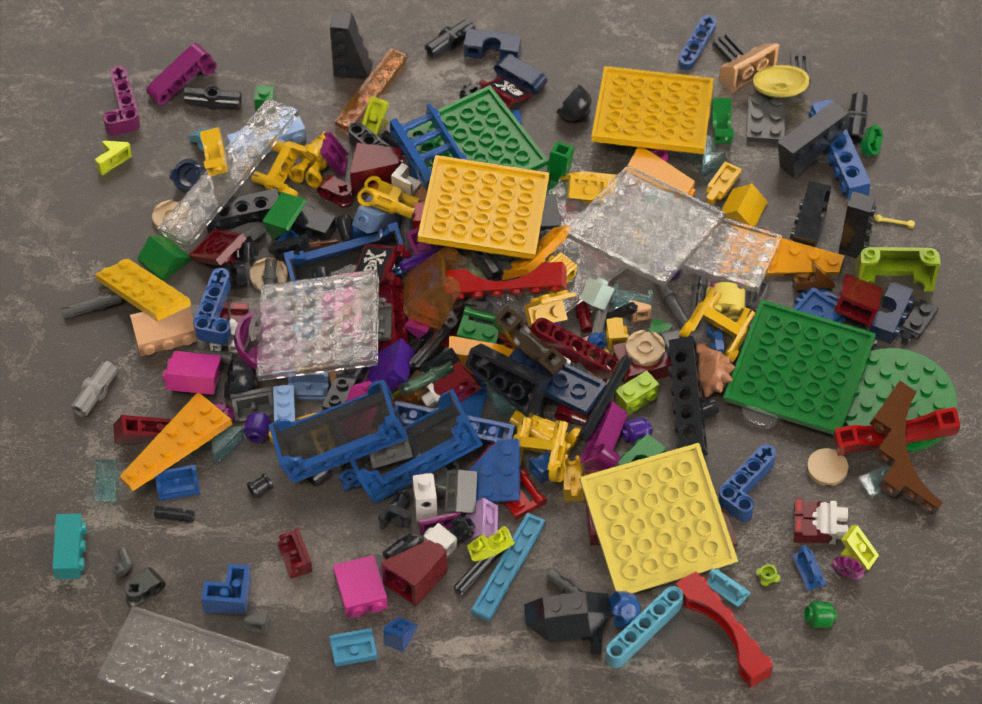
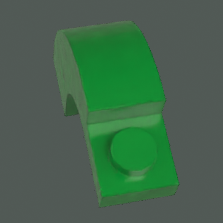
[711,98,734,144]
[546,141,575,201]

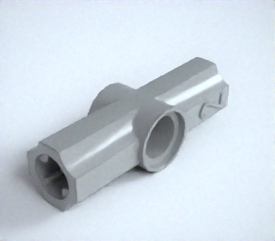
[71,361,118,417]

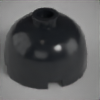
[556,84,592,122]
[224,359,257,399]

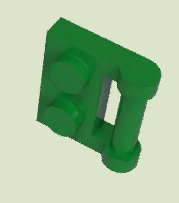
[457,306,499,344]

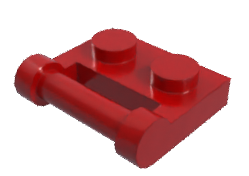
[503,469,547,520]

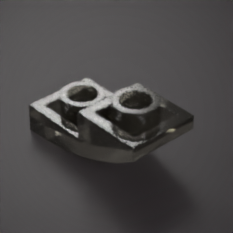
[244,309,263,354]

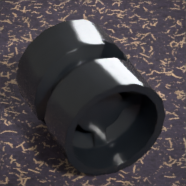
[217,260,248,287]

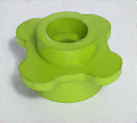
[756,564,780,586]

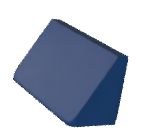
[459,389,487,418]

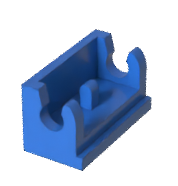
[155,465,200,501]

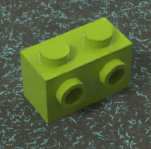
[614,371,659,416]

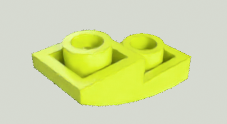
[467,526,515,562]

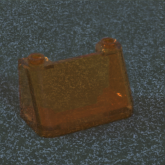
[403,247,460,330]

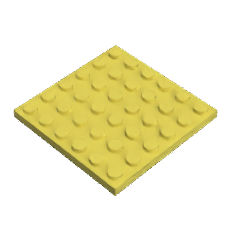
[579,443,738,594]

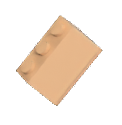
[719,43,779,93]
[130,306,198,356]

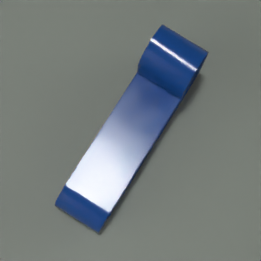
[193,268,232,345]
[718,444,776,522]

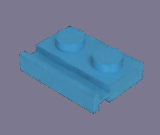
[329,628,378,667]

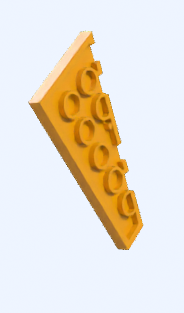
[716,224,844,277]
[119,393,233,492]

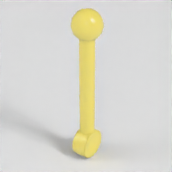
[875,215,915,228]

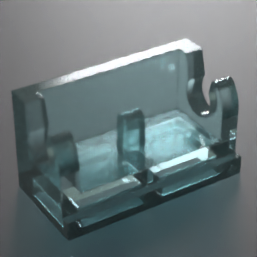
[610,283,653,308]

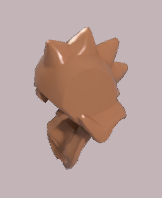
[697,343,735,397]

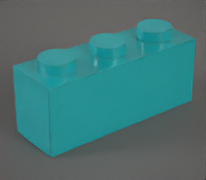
[52,514,87,579]

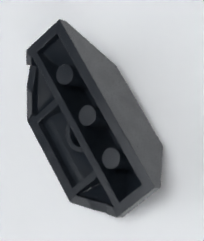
[524,591,611,642]

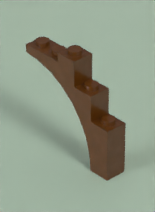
[869,381,943,515]

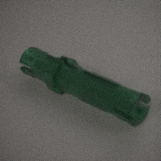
[398,361,455,396]

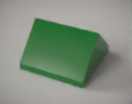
[263,192,307,240]
[137,235,192,281]

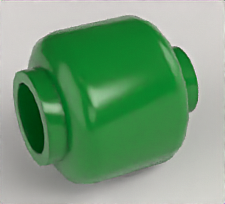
[804,600,837,629]

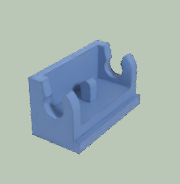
[287,372,329,401]

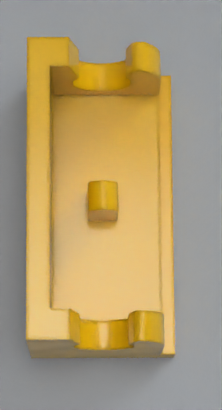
[562,455,584,502]

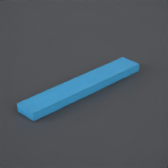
[471,513,546,622]

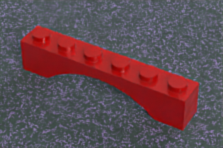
[446,261,567,301]
[833,407,961,456]
[675,571,773,688]

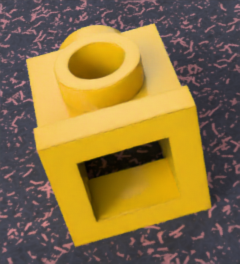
[606,317,629,350]

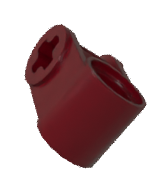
[316,175,353,208]

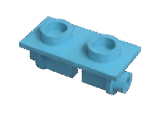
[707,568,751,607]

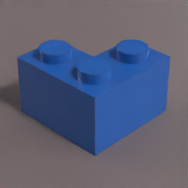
[201,564,251,615]

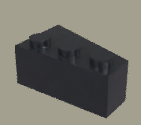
[790,180,832,247]

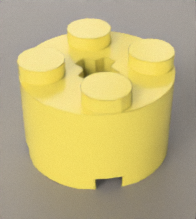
[706,282,745,322]

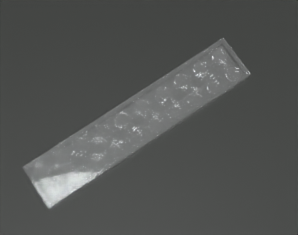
[157,98,299,247]

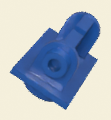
[792,545,827,591]

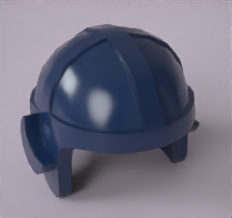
[169,159,204,192]

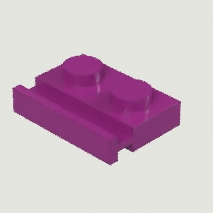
[320,131,349,176]

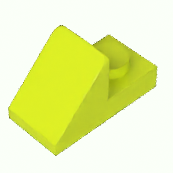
[362,96,389,136]
[95,141,132,175]
[841,525,879,570]

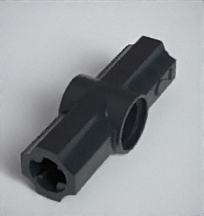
[425,18,476,58]
[184,85,242,110]
[847,91,868,145]
[466,249,503,281]

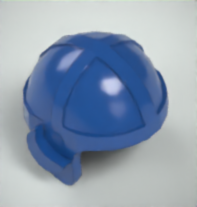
[609,591,640,628]

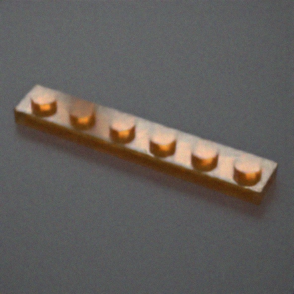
[335,47,407,131]

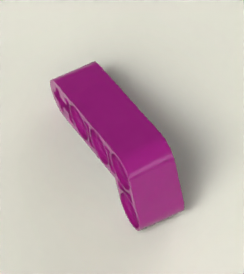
[146,43,217,105]
[103,66,140,135]
[580,400,628,470]

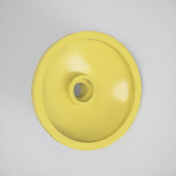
[753,65,809,99]

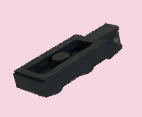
[900,299,939,346]

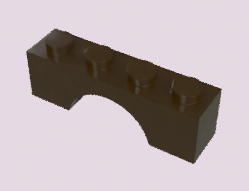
[493,305,567,380]

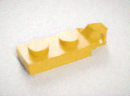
[706,162,742,204]

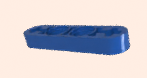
[678,15,716,70]

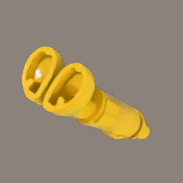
[289,131,336,189]
[509,410,582,456]

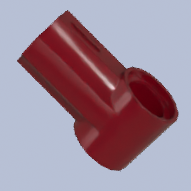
[554,403,593,425]

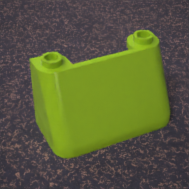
[854,247,941,292]

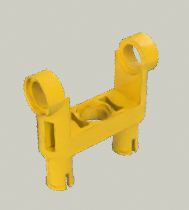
[251,139,321,197]
[357,176,420,219]
[679,287,755,362]
[512,417,568,482]

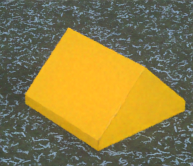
[719,184,768,228]

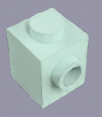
[579,277,614,310]

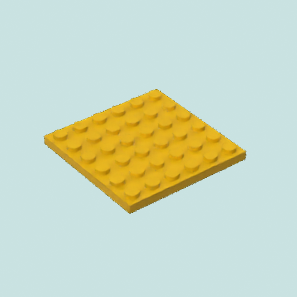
[591,66,714,154]
[417,155,549,259]

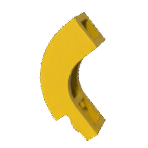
[200,127,228,176]

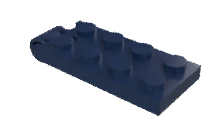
[509,347,606,416]

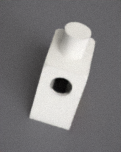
[413,474,437,522]

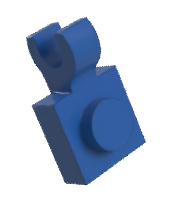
[706,326,725,354]

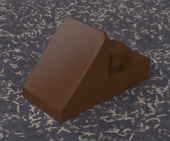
[793,261,835,290]

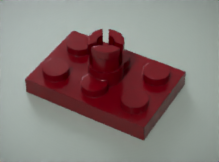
[188,229,246,265]

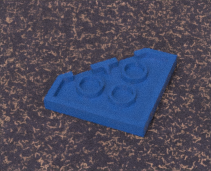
[469,439,520,502]

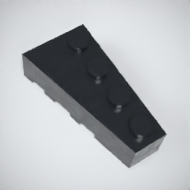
[330,10,373,80]
[777,101,850,178]
[838,191,877,258]
[465,343,551,418]

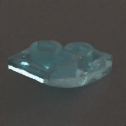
[860,464,890,496]

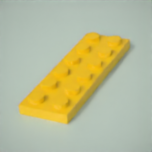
[95,259,191,322]

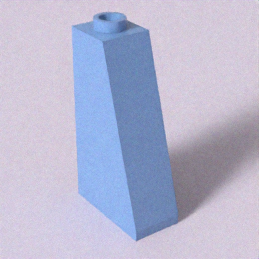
[352,195,403,233]

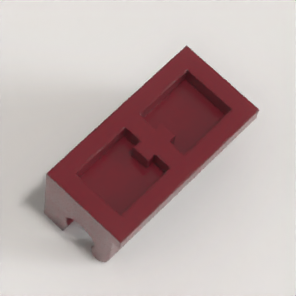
[277,528,313,579]

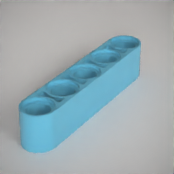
[606,586,683,668]

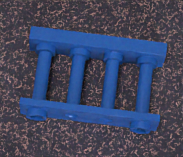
[389,103,468,190]

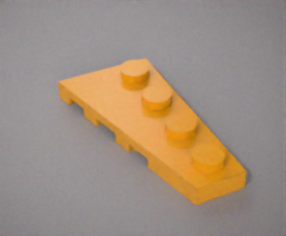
[501,225,571,280]

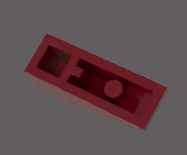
[113,415,172,445]

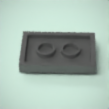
[746,94,786,144]

